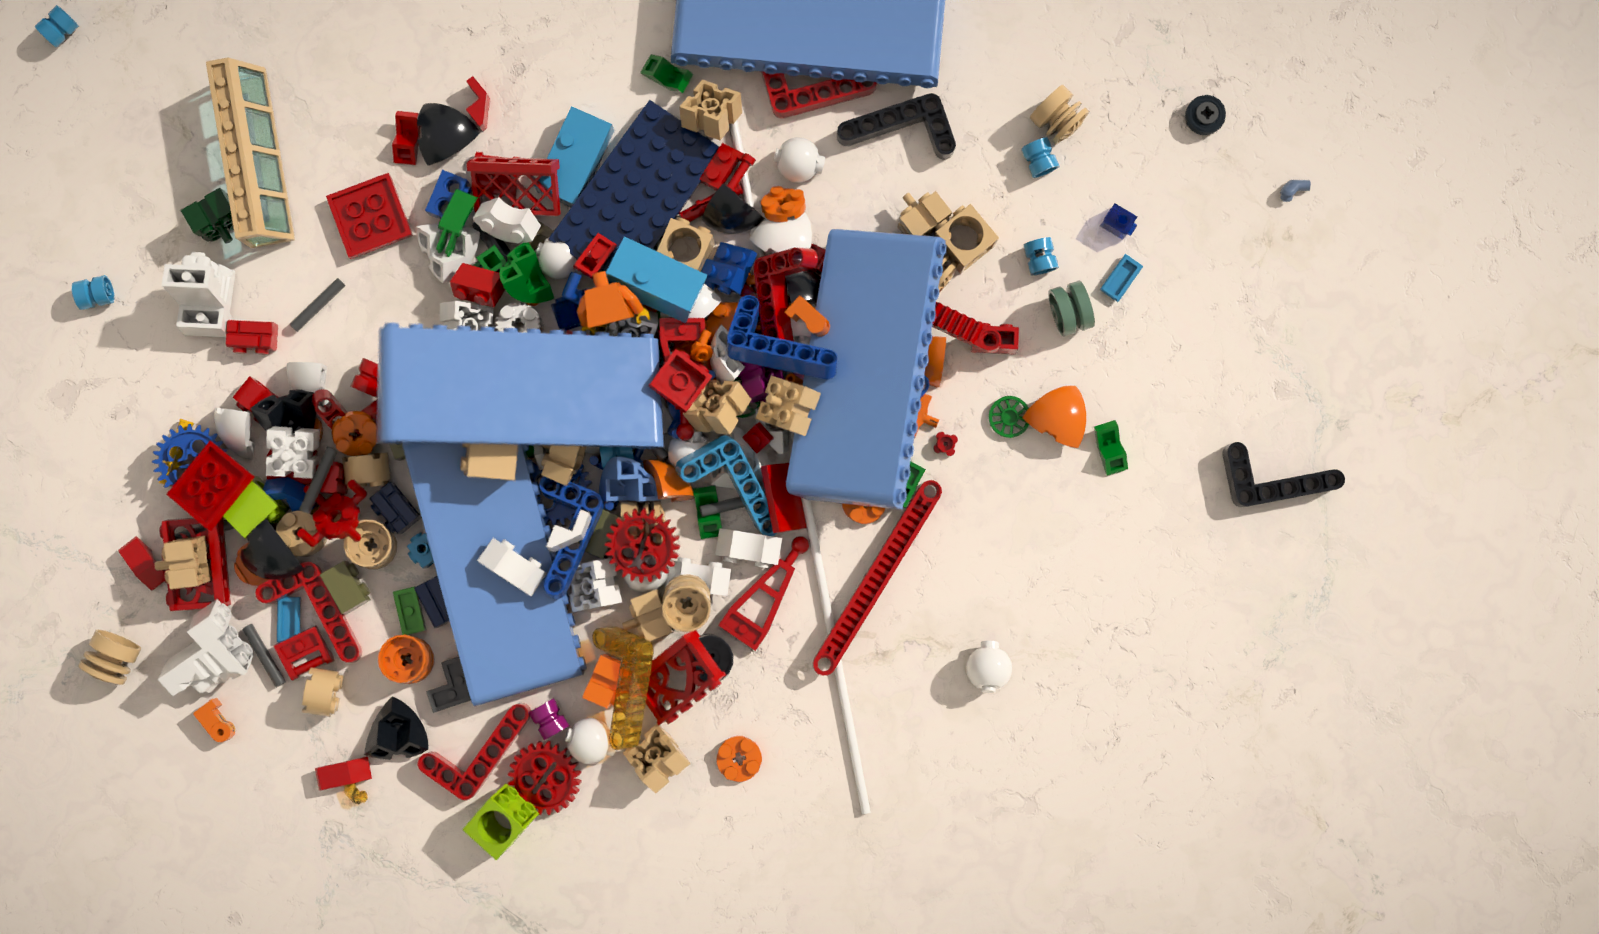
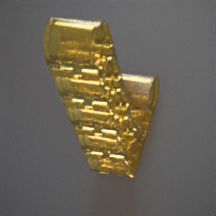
[592,626,653,750]

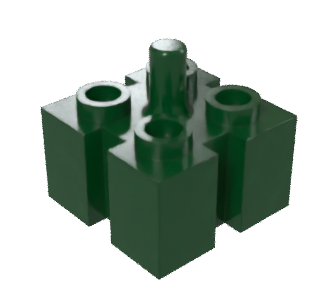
[180,188,234,244]

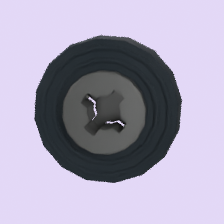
[1185,95,1226,135]

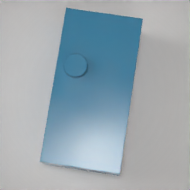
[534,106,614,207]
[606,236,707,323]

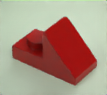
[573,233,617,279]

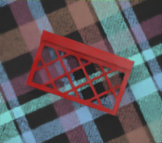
[466,157,561,216]

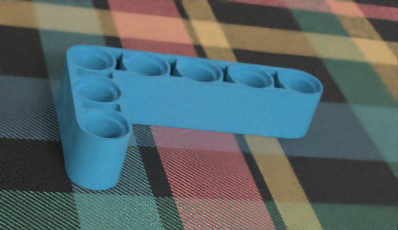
[675,436,777,536]

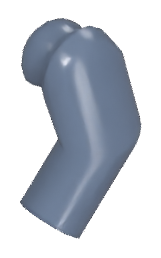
[1280,180,1311,202]

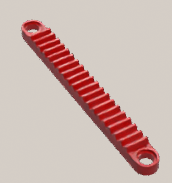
[810,244,1002,353]
[812,480,942,676]

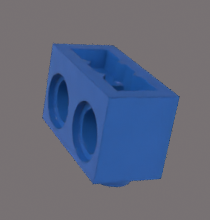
[425,170,472,220]

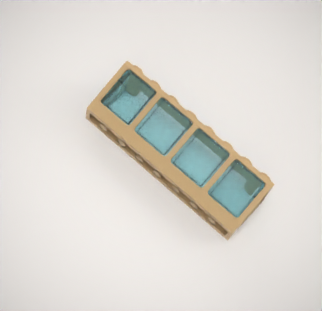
[206,58,295,248]

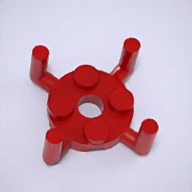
[297,479,367,547]

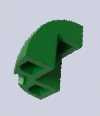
[500,242,555,303]

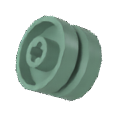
[1048,280,1095,337]

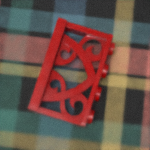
[159,517,231,611]
[627,630,726,726]

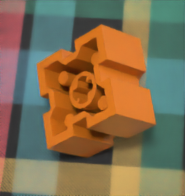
[582,654,637,709]

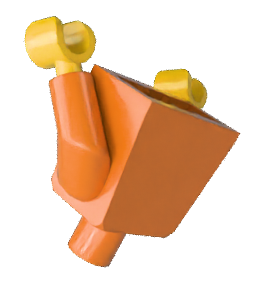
[577,271,650,335]

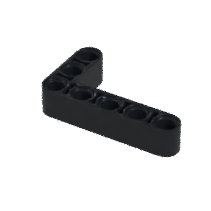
[837,93,956,160]
[1223,442,1345,507]

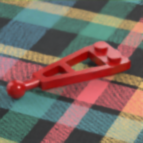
[658,318,705,441]
[718,536,809,651]

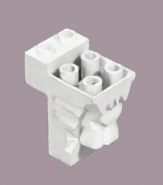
[162,252,235,337]
[158,599,254,696]

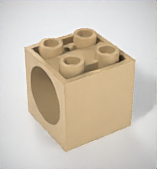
[934,204,999,274]
[657,217,715,272]
[460,444,518,480]

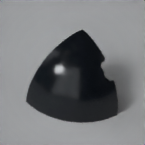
[417,103,480,166]
[702,183,765,234]
[785,269,821,304]
[251,390,317,433]
[241,519,304,579]
[364,696,428,760]

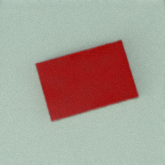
[761,463,807,533]

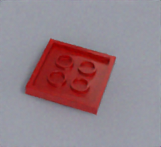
[326,172,413,259]
[166,441,255,531]

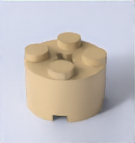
[342,452,391,489]
[276,511,327,557]
[302,667,344,717]

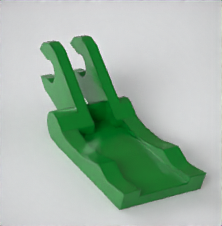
[436,189,478,257]

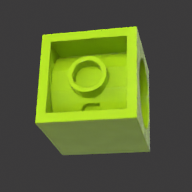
[223,476,290,539]
[462,783,539,861]

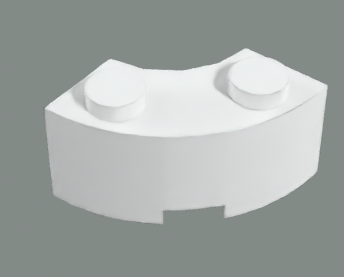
[472,197,541,244]
[715,528,782,568]
[477,538,547,596]
[664,557,731,596]

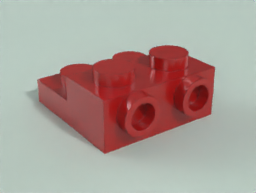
[648,349,712,413]

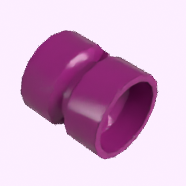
[529,698,570,741]

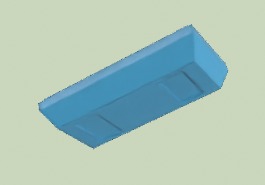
[1100,254,1143,302]
[277,597,301,642]

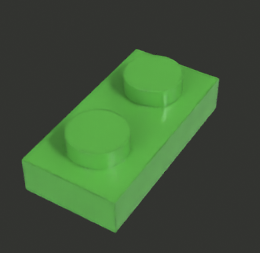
[393,587,426,635]

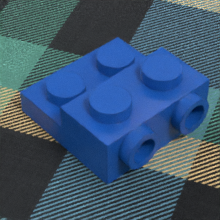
[701,242,758,295]

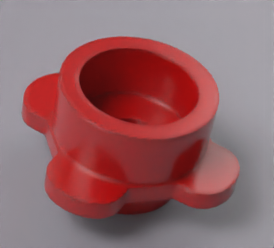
[933,432,958,456]

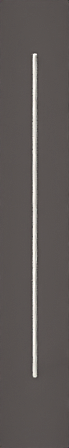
[730,119,871,814]

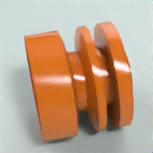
[378,635,434,684]

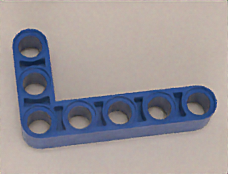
[727,295,837,380]
[539,476,604,599]

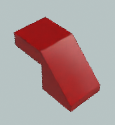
[466,76,490,132]
[392,111,420,165]
[118,536,165,591]
[315,756,372,791]

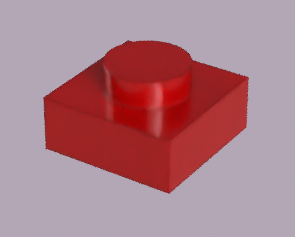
[742,422,774,454]

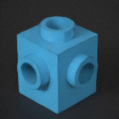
[407,532,434,569]

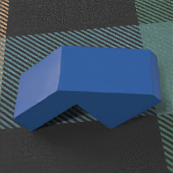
[263,477,316,512]

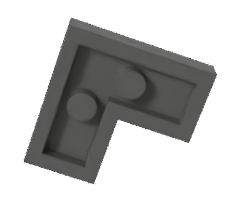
[426,657,471,713]

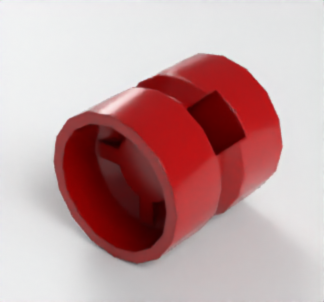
[350,358,378,398]

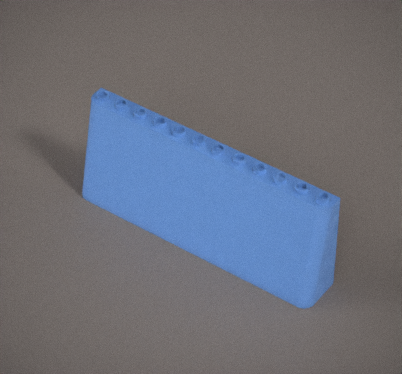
[671,0,945,88]
[786,229,946,509]
[377,323,664,449]
[403,442,587,706]

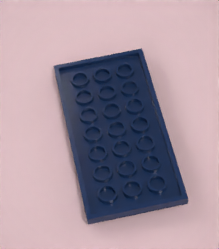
[548,100,719,272]

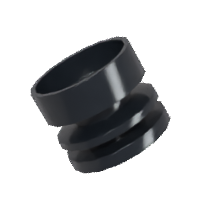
[684,634,733,681]

